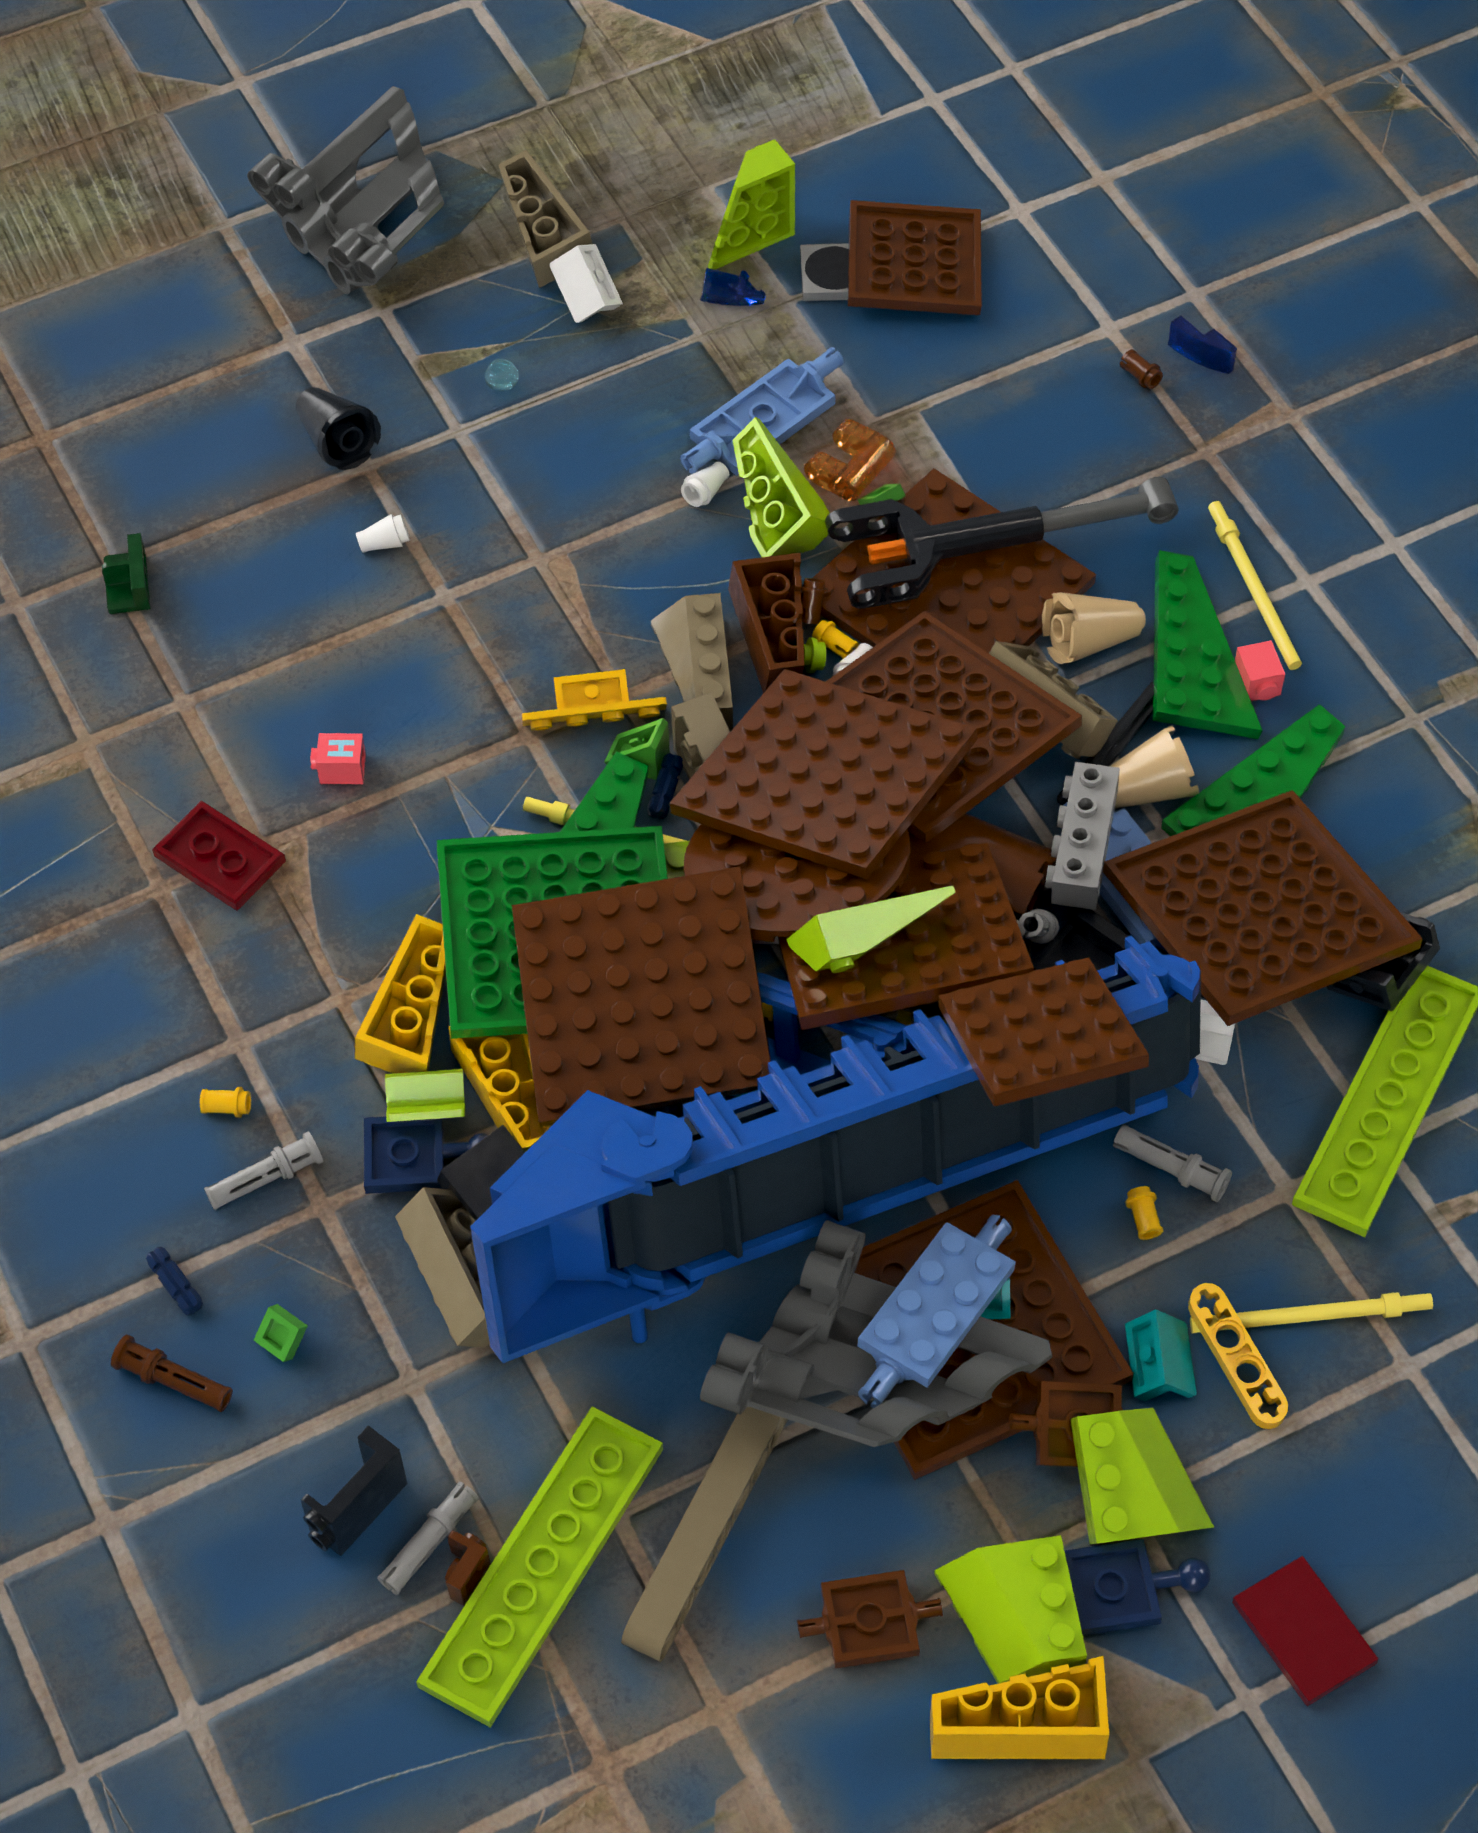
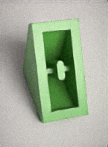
[604,718,670,780]

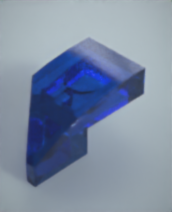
[700,268,766,306]

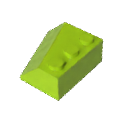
[707,139,795,272]
[1070,1408,1214,1545]
[934,1535,1087,1684]

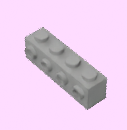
[1045,762,1120,910]

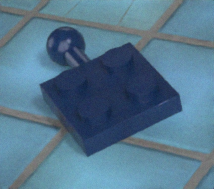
[364,1116,489,1194]
[1065,1539,1211,1636]

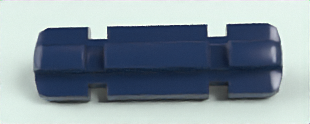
[648,753,683,819]
[146,1247,203,1315]

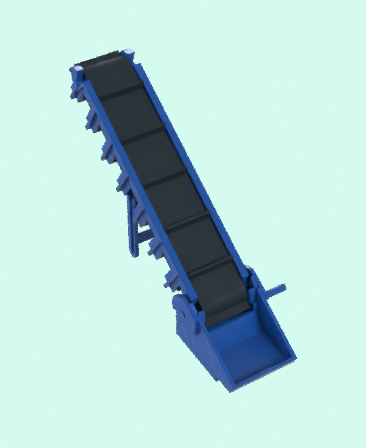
[470,935,1201,1363]

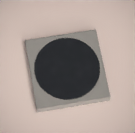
[800,243,849,301]

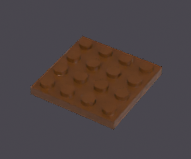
[847,200,982,315]
[938,957,1149,1107]

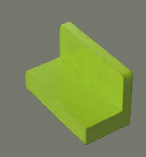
[385,1069,465,1122]

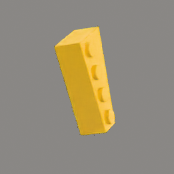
[355,914,446,1073]
[449,1026,551,1152]
[930,1656,1109,1759]

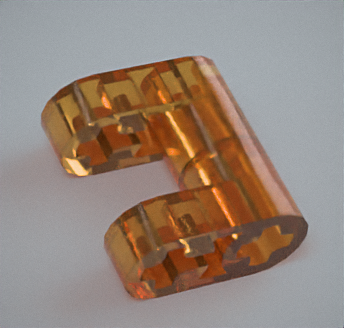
[804,419,896,501]

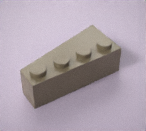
[498,150,592,288]
[671,692,730,780]

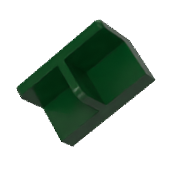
[102,533,151,614]

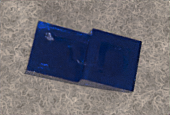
[1168,316,1237,374]

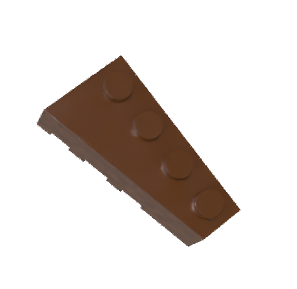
[728,552,804,693]

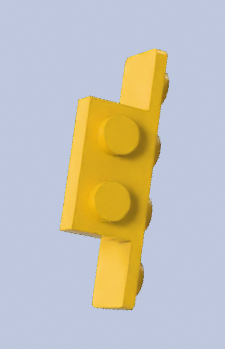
[522,669,667,731]

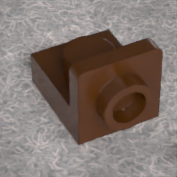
[445,1530,491,1606]

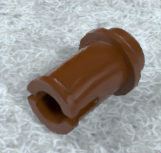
[1120,349,1163,389]
[801,578,828,624]

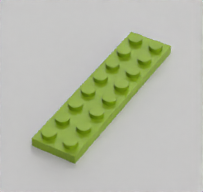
[1292,966,1478,1238]
[416,1406,663,1728]

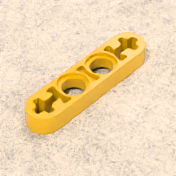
[1188,1283,1288,1429]

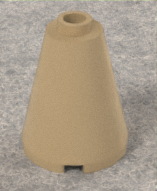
[1042,592,1146,664]
[1110,726,1199,809]

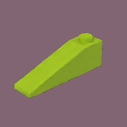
[732,417,837,557]
[787,885,956,973]

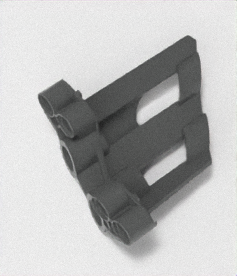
[247,86,444,294]
[700,1220,1053,1447]

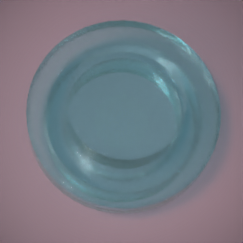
[485,359,519,391]

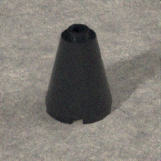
[296,387,381,470]

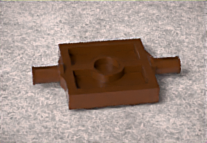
[1009,1381,1123,1467]
[797,1570,943,1669]

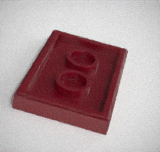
[152,800,286,911]
[1232,1556,1378,1707]

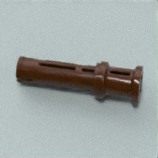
[110,1334,233,1412]

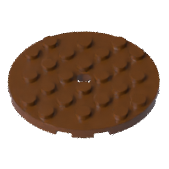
[683,824,912,942]

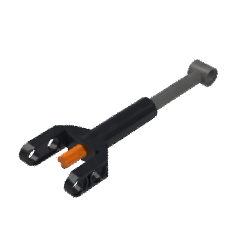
[825,477,1179,609]

